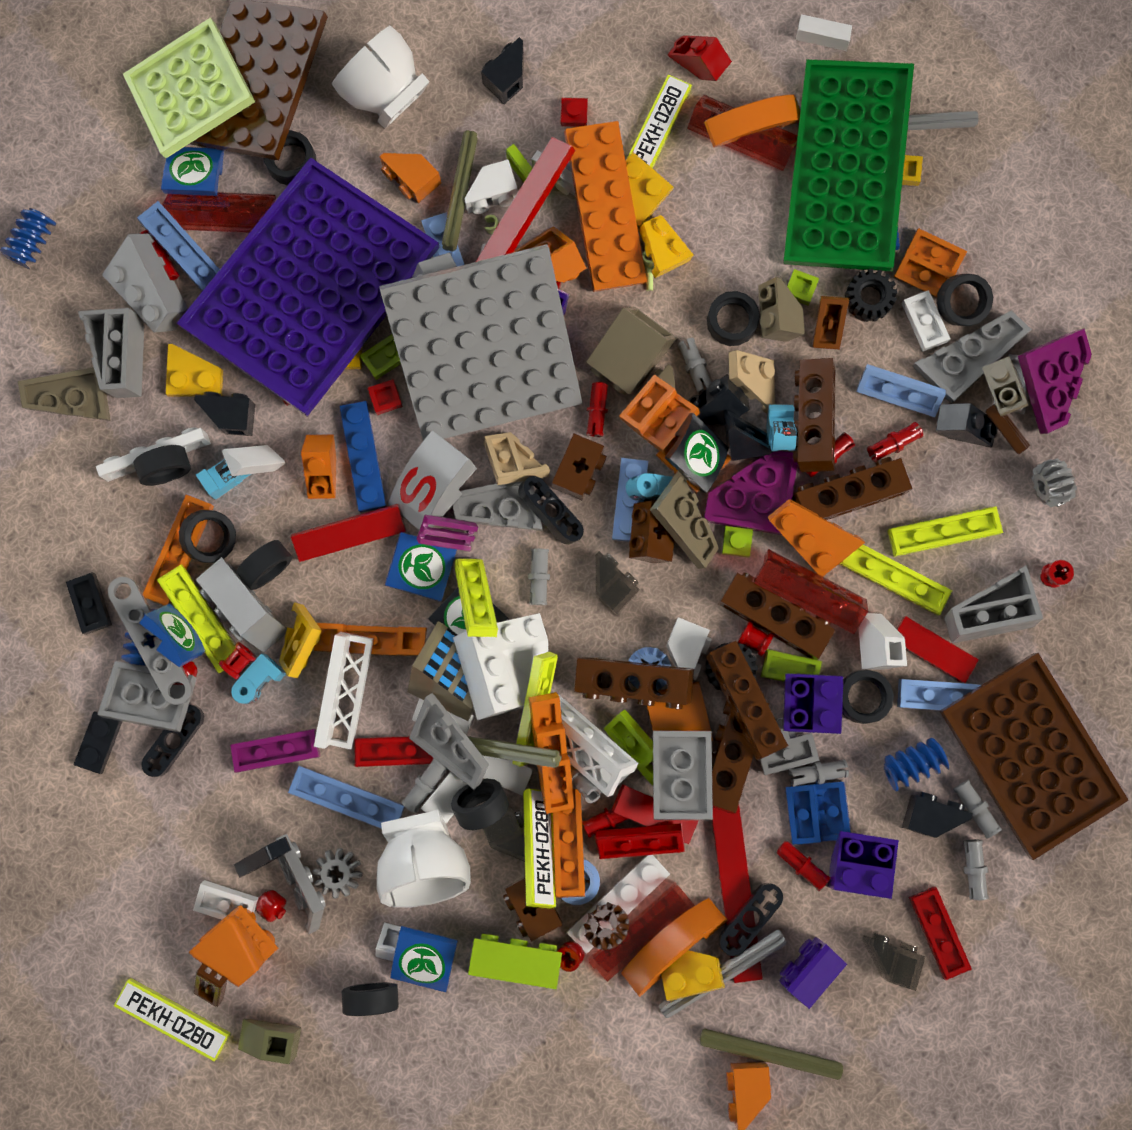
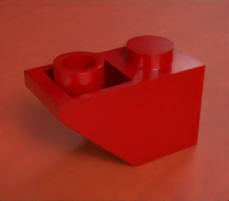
[668,35,732,81]

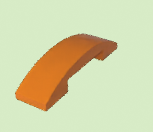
[704,95,801,148]
[314,623,427,656]
[622,898,728,997]

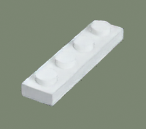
[96,427,211,482]
[567,855,670,954]

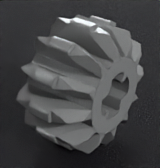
[1032,458,1077,507]
[313,848,363,899]

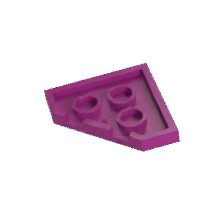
[1018,328,1092,434]
[704,450,798,535]

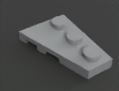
[453,481,543,531]
[409,693,489,789]
[276,834,326,935]

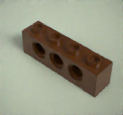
[793,358,836,472]
[792,457,913,520]
[718,572,836,660]
[706,641,788,761]
[574,657,694,709]
[712,700,769,814]

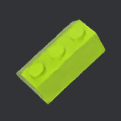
[468,934,562,990]

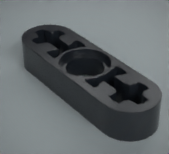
[518,476,584,545]
[141,705,204,777]
[234,837,292,878]
[719,883,783,956]

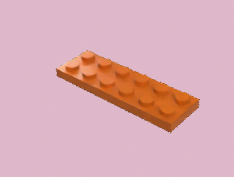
[564,121,647,292]

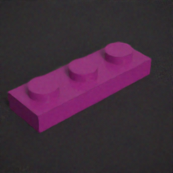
[230,729,320,773]

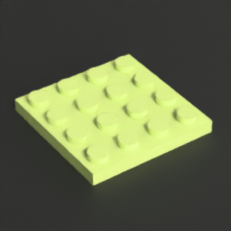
[123,18,255,158]

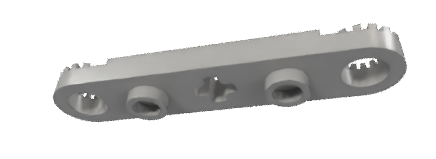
[108,577,193,705]

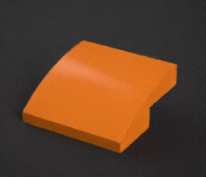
[894,228,967,297]
[619,375,700,454]
[646,681,713,741]

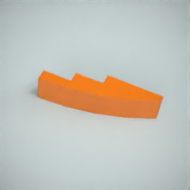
[529,692,574,814]

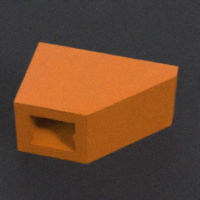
[379,153,441,203]
[301,434,336,499]
[726,1061,771,1130]

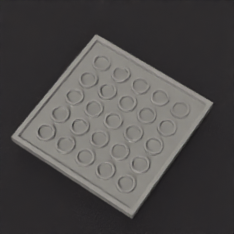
[379,244,583,441]

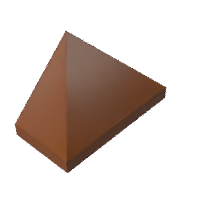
[813,296,849,350]

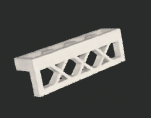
[314,632,374,749]
[559,695,638,797]

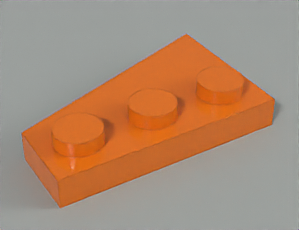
[768,499,865,578]

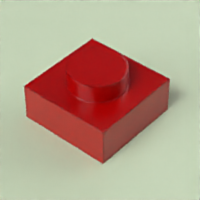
[561,98,588,127]
[368,379,403,415]

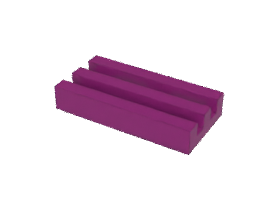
[417,514,478,551]

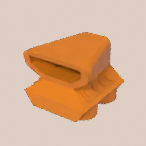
[189,905,279,987]

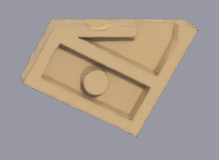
[729,350,775,413]
[484,432,550,485]

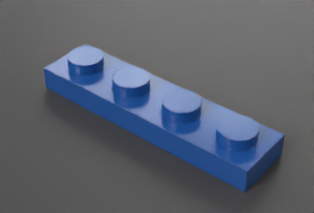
[340,401,387,513]

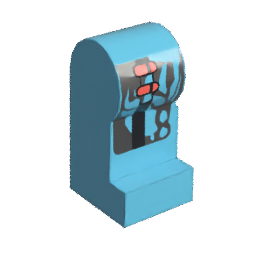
[766,405,796,451]
[196,458,251,500]
[626,473,673,501]
[231,653,286,704]

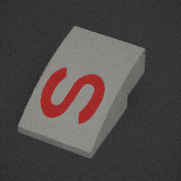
[388,431,477,535]

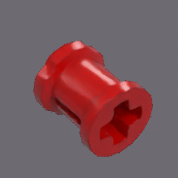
[1040,560,1074,588]
[737,621,774,657]
[218,642,257,680]

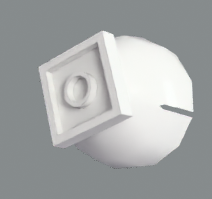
[332,25,430,129]
[377,810,471,908]

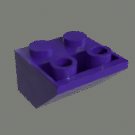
[783,673,843,734]
[828,831,899,899]
[778,937,847,1009]

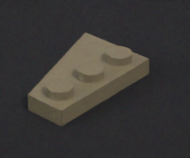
[18,367,111,421]
[650,471,719,569]

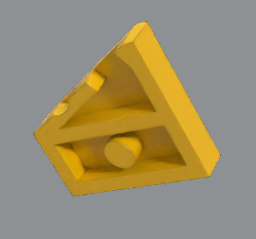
[626,152,674,228]
[639,215,694,278]
[166,344,223,397]
[279,602,322,678]
[661,950,725,1001]

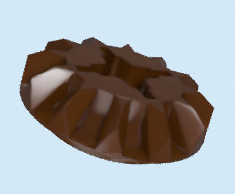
[583,902,629,950]

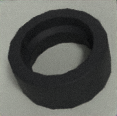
[263,130,316,185]
[936,274,994,326]
[707,291,760,346]
[133,445,191,486]
[179,510,236,563]
[237,540,292,590]
[842,670,894,724]
[451,778,509,831]
[341,982,399,1016]

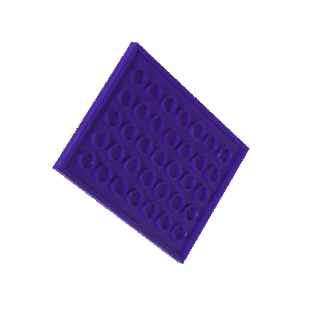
[177,158,440,417]

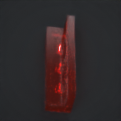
[687,95,798,171]
[162,192,276,233]
[754,549,869,634]
[588,882,695,982]

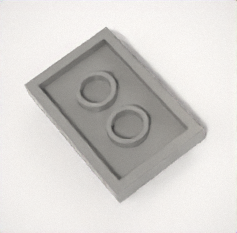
[98,661,197,732]
[653,731,713,820]

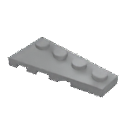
[913,310,1031,404]

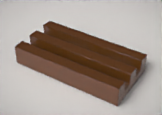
[985,404,1030,454]
[193,963,228,1007]

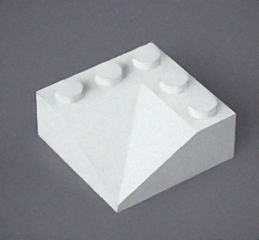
[453,613,548,720]

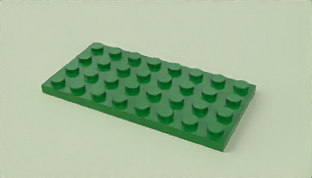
[783,59,914,272]

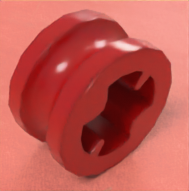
[557,941,585,972]

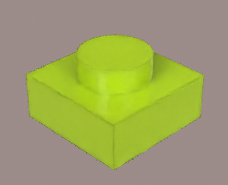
[787,269,819,306]
[722,526,753,558]

